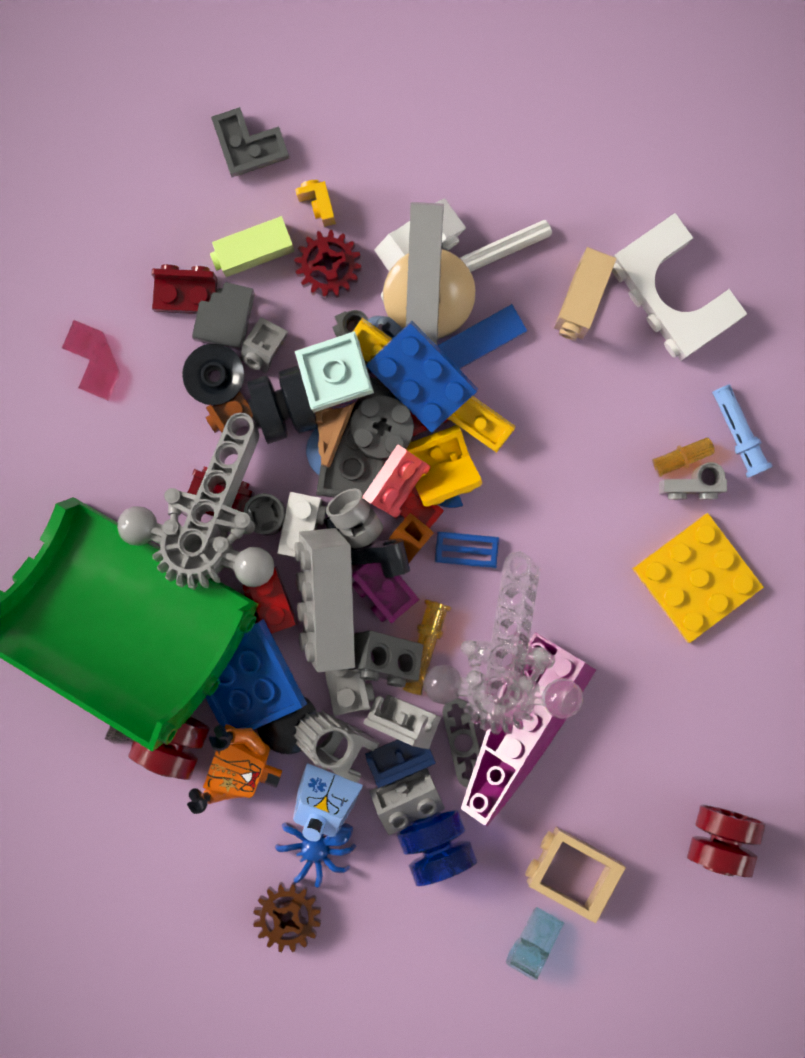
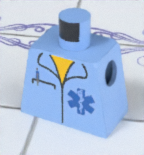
[293,763,363,841]

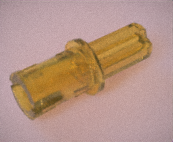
[652,438,715,477]

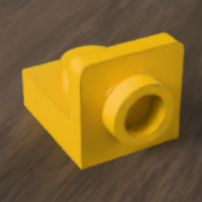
[295,180,336,227]

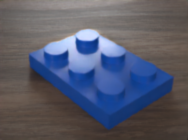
[366,321,478,433]

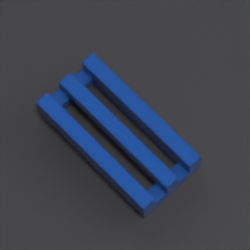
[434,532,499,568]

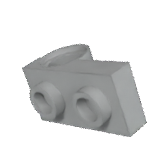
[659,462,727,500]

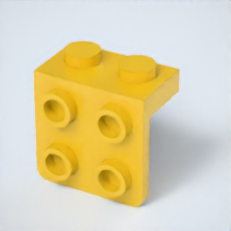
[406,425,482,506]

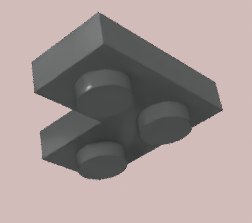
[211,107,290,178]

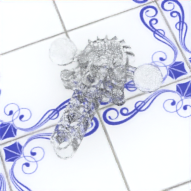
[424,551,583,735]

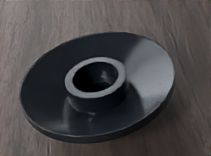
[182,344,245,406]

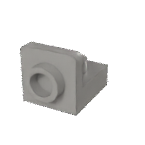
[240,317,288,373]

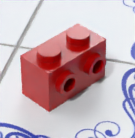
[242,566,298,634]

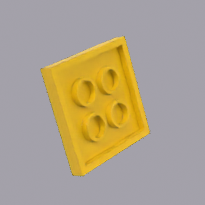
[632,513,764,643]

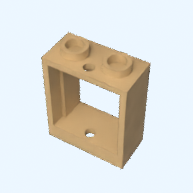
[554,247,617,341]
[525,826,626,923]

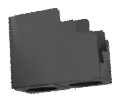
[192,282,255,351]

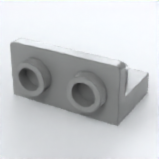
[325,669,375,716]
[369,768,445,835]

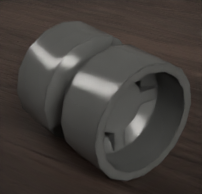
[244,493,286,536]

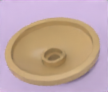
[383,249,476,339]

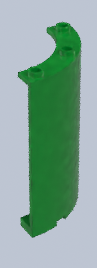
[0,497,258,752]

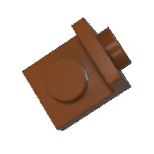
[205,391,254,433]

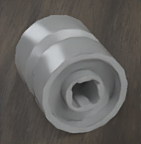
[326,488,383,549]

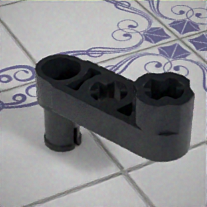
[324,517,410,578]

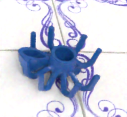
[275,822,356,888]

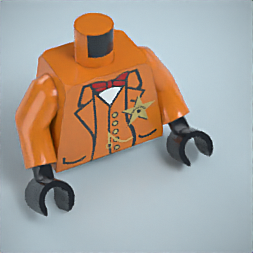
[187,724,283,814]

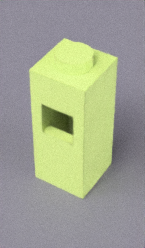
[210,216,295,277]

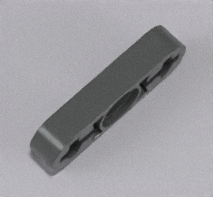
[442,698,480,788]

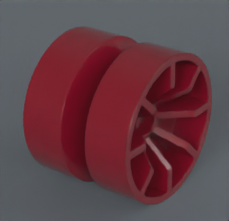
[128,716,210,780]
[687,805,766,877]

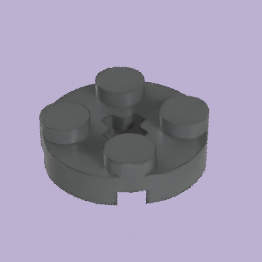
[351,396,414,460]

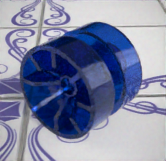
[396,810,478,887]

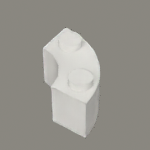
[374,198,466,271]

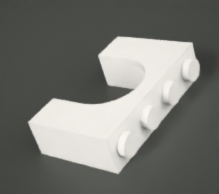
[612,213,747,361]

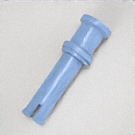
[712,384,773,478]

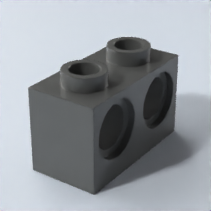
[349,630,423,687]

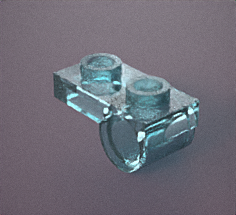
[506,907,564,980]

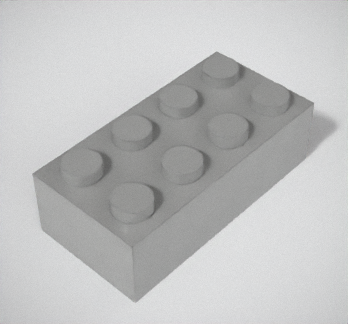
[294,528,355,672]

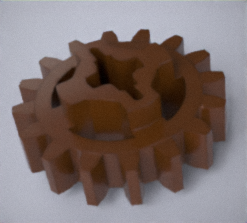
[253,882,321,953]

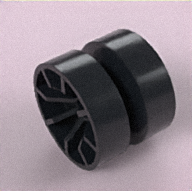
[247,365,318,444]

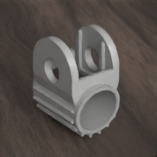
[294,710,379,782]

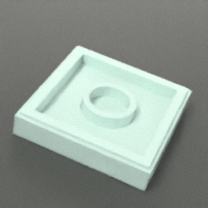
[295,331,374,412]

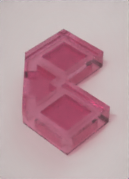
[62,320,120,401]

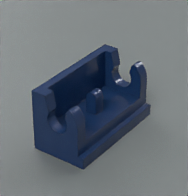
[365,739,436,788]

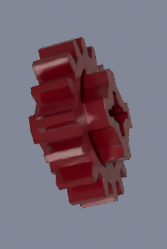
[294,230,362,299]

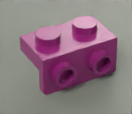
[352,563,420,624]

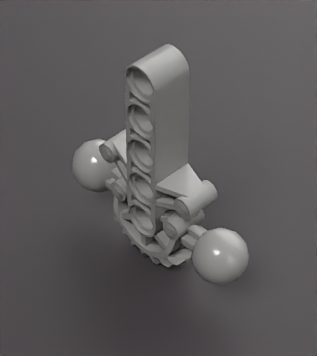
[117,413,274,590]

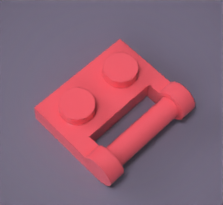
[362,445,431,519]

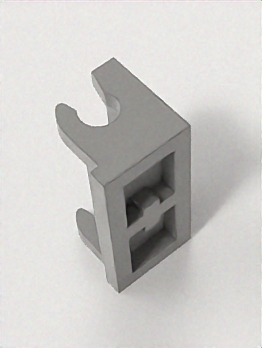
[363,695,441,750]

